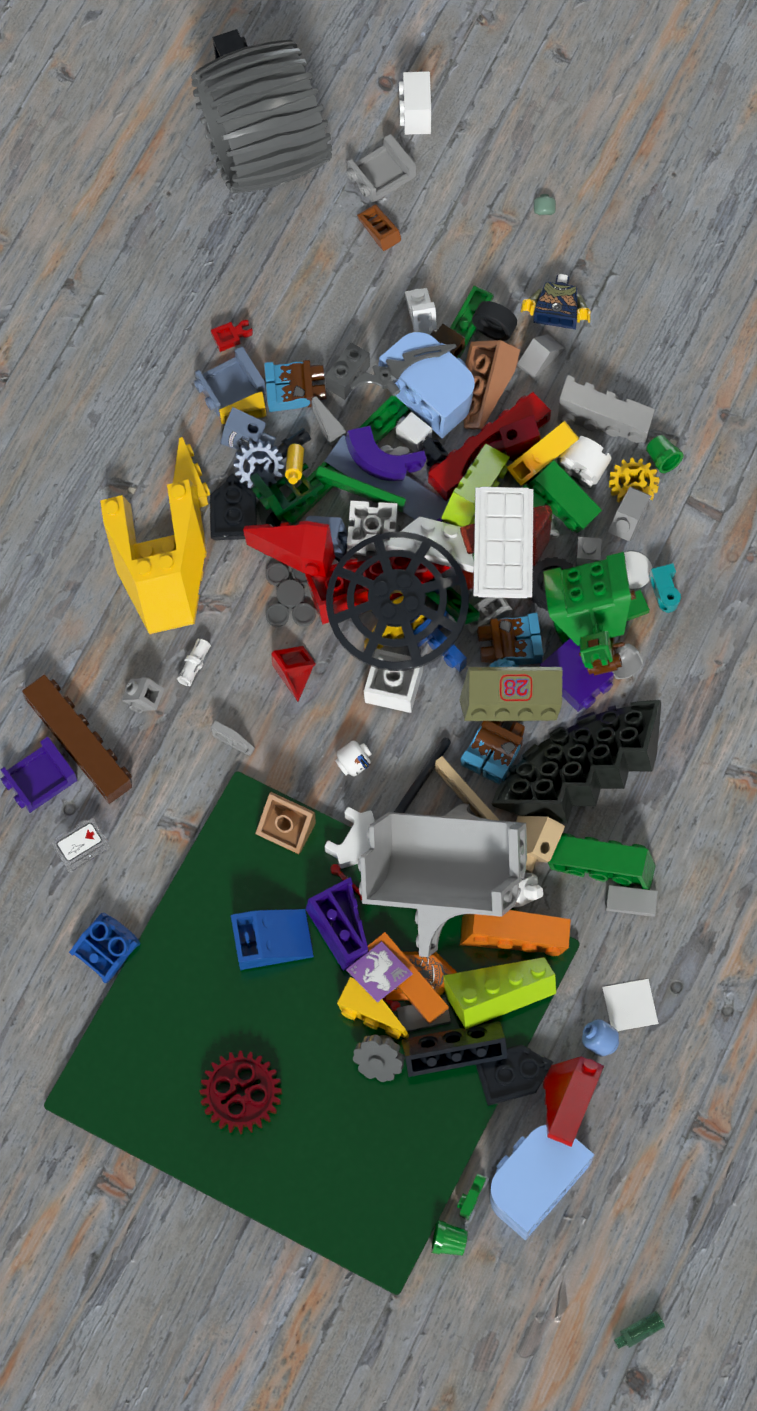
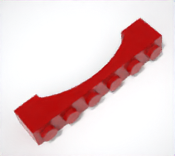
[428,392,551,501]

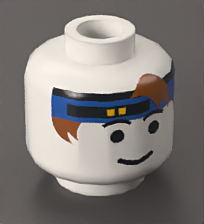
[335,741,372,776]

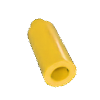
[285,444,304,484]

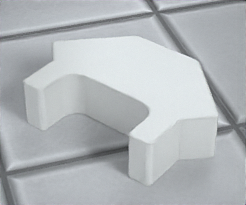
[325,807,375,868]

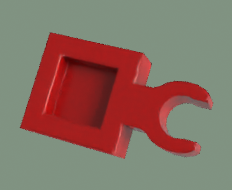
[211,320,253,352]

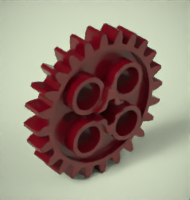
[200,1051,282,1134]

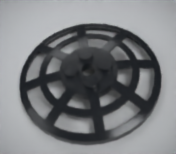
[326,532,469,671]

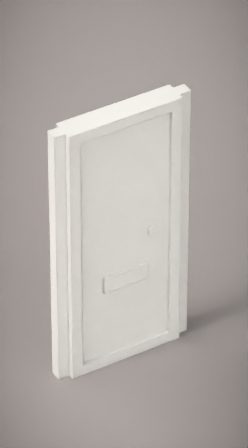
[474,487,533,598]

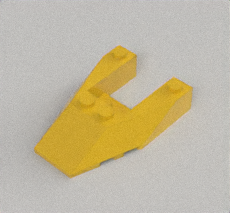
[100,479,207,634]

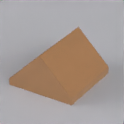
[256,792,316,854]

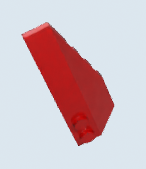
[305,556,451,625]

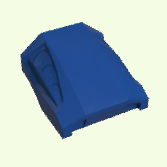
[69,913,141,983]

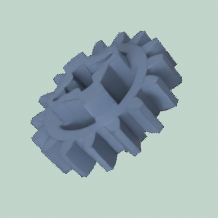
[233,439,284,488]

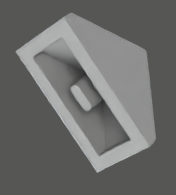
[517,334,565,379]

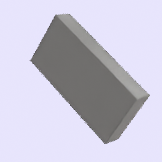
[606,885,658,917]

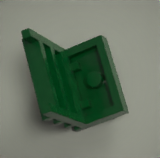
[249,463,324,521]

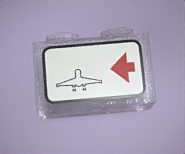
[51,818,110,873]

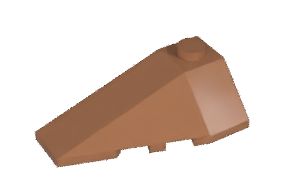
[464,340,520,429]

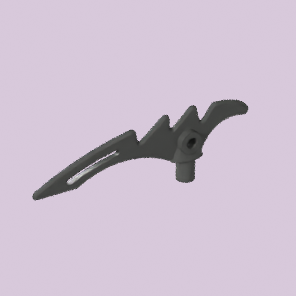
[351,344,456,396]

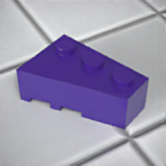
[306,877,368,971]

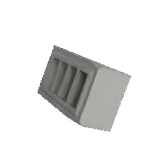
[312,397,346,446]
[465,597,513,635]

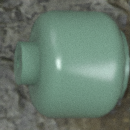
[534,194,556,215]

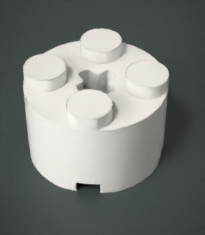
[557,436,611,488]

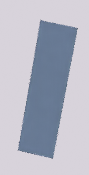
[325,435,447,520]

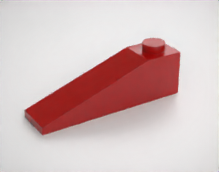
[243,521,335,577]
[543,1056,604,1147]

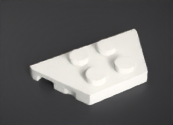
[386,517,474,573]

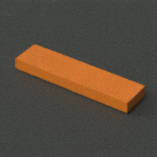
[367,932,449,1024]

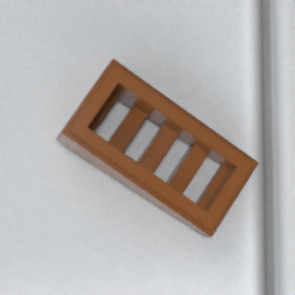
[357,204,401,251]

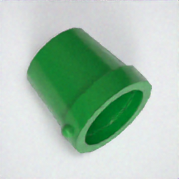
[646,435,684,473]
[431,1220,468,1256]

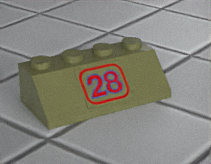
[459,667,562,721]

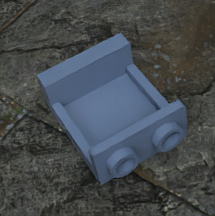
[194,346,266,416]

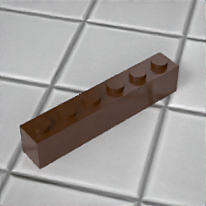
[22,674,132,804]

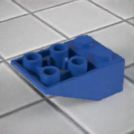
[231,909,314,970]

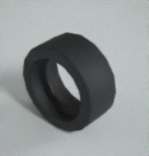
[472,301,518,341]

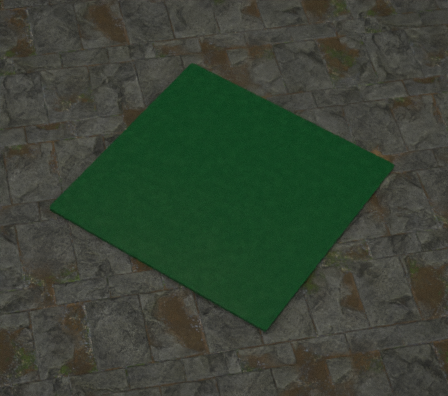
[44,771,580,1295]

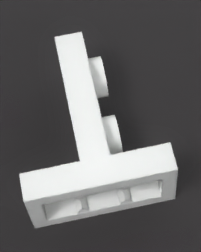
[405,288,437,335]

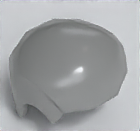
[613,643,643,679]

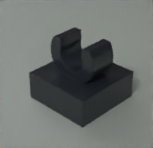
[422,437,448,467]

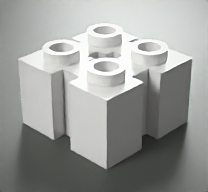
[347,501,397,556]

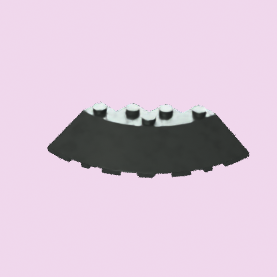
[492,700,661,824]

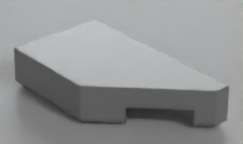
[211,720,255,756]

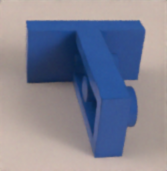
[413,610,467,672]

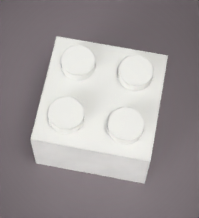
[399,72,431,135]
[364,649,423,713]

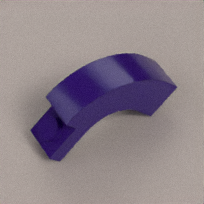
[345,426,427,481]

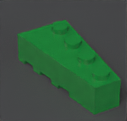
[547,833,656,890]

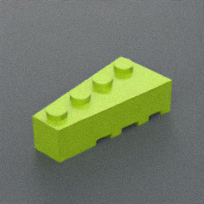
[441,444,510,531]
[443,957,556,1029]

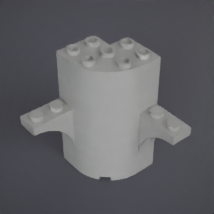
[358,803,527,957]

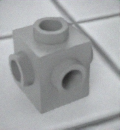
[122,677,165,713]

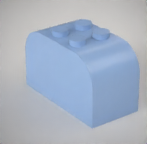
[378,332,475,438]
[490,1125,594,1241]

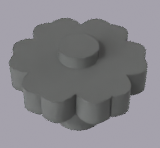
[353,1035,405,1082]

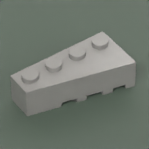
[558,375,655,443]

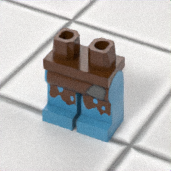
[264,360,327,412]
[477,613,543,665]
[461,721,525,785]

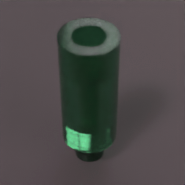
[614,1311,665,1349]

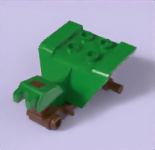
[543,552,636,676]

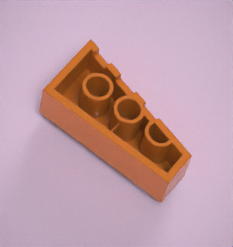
[460,910,571,956]

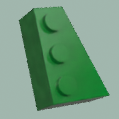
[526,460,602,533]

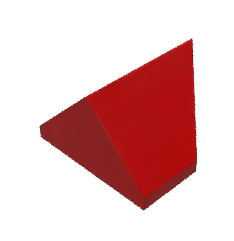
[271,646,316,702]

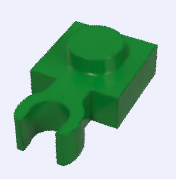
[457,1173,487,1220]

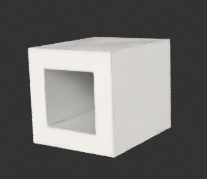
[396,412,432,452]

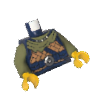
[520,274,591,330]

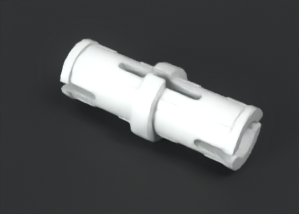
[177,639,211,686]

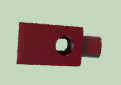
[489,415,541,461]

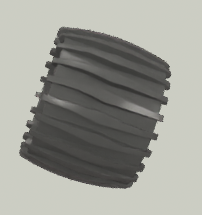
[191,40,332,193]

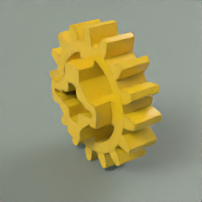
[608,457,659,503]

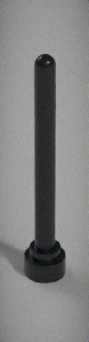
[394,738,451,813]

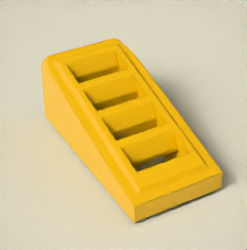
[219,391,266,424]

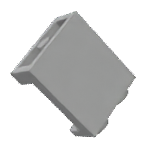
[346,134,416,203]

